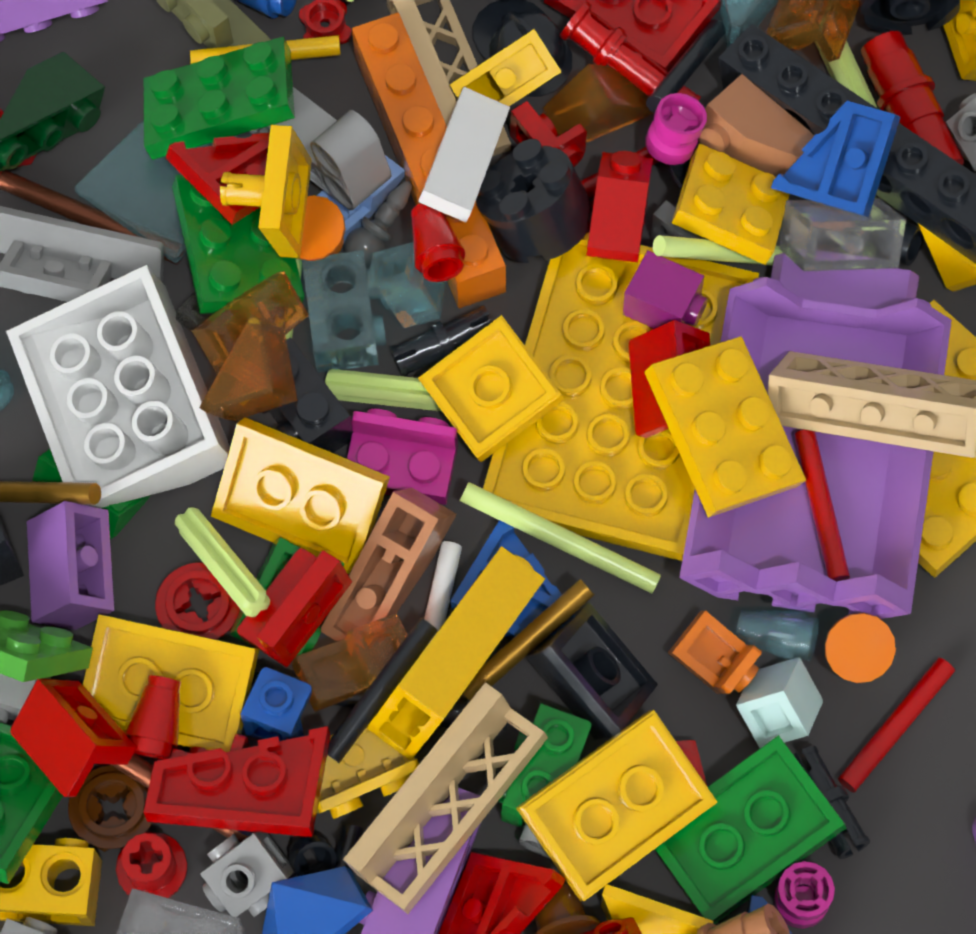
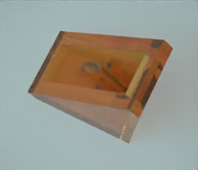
[543,64,654,143]
[199,315,298,421]

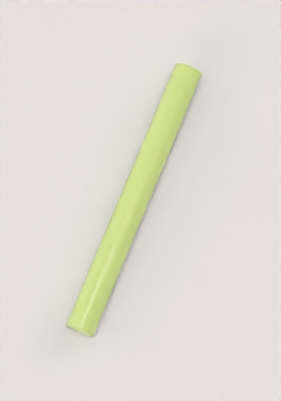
[459,482,661,594]

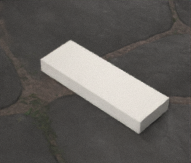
[418,87,510,222]

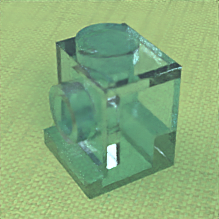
[366,242,446,328]

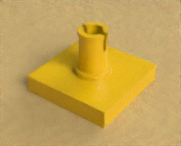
[220,125,312,258]

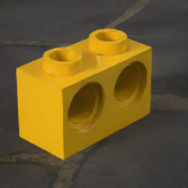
[0,838,102,926]

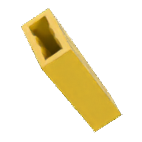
[367,546,545,761]

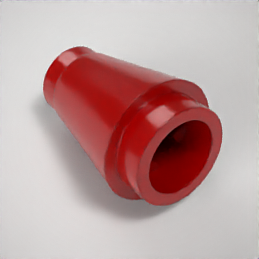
[411,203,466,282]
[125,675,181,760]

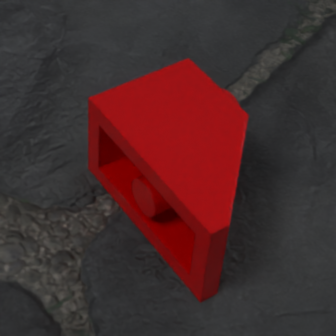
[586,151,653,263]

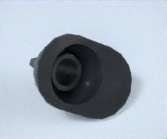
[473,0,572,97]

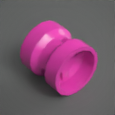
[645,93,707,165]
[773,861,835,929]

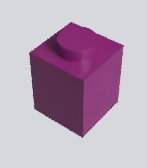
[623,250,708,329]

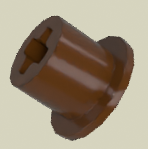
[534,884,600,934]

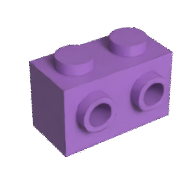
[27,501,114,630]

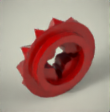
[155,563,241,640]

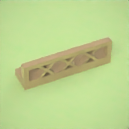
[387,0,511,157]
[768,351,976,458]
[343,682,548,914]

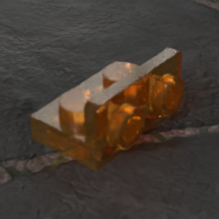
[766,0,859,62]

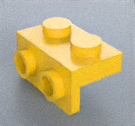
[317,716,419,819]

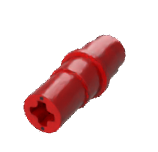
[860,31,964,165]

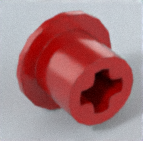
[116,832,188,904]

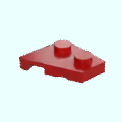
[166,132,270,225]
[438,852,566,934]

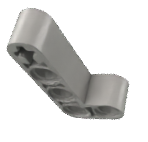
[249,87,392,210]

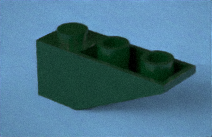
[0,51,105,172]

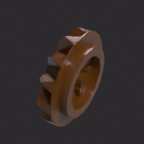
[68,765,153,853]

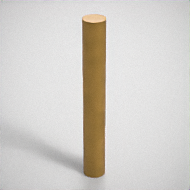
[0,481,101,505]
[463,579,595,701]

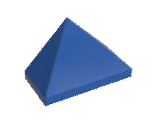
[262,866,373,934]

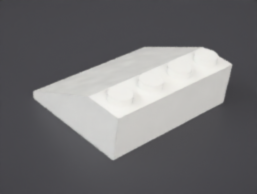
[6,265,230,508]

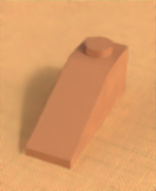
[698,74,814,177]
[321,488,457,658]

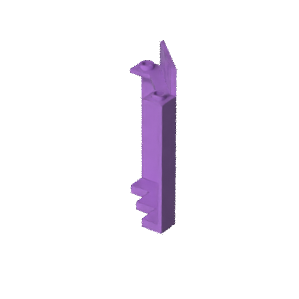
[679,253,952,619]

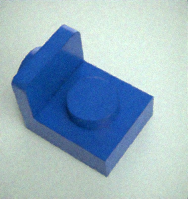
[240,667,312,741]

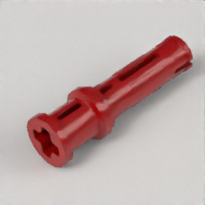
[559,1,701,101]

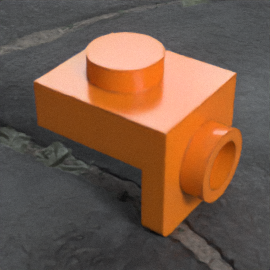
[668,610,762,694]

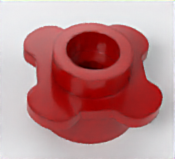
[299,0,352,44]

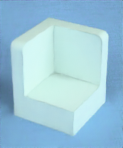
[736,656,823,748]

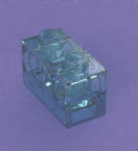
[302,250,386,373]

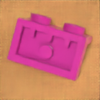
[347,409,458,505]

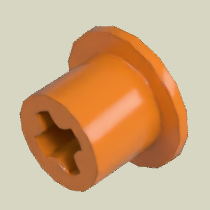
[298,195,346,262]
[825,612,896,683]

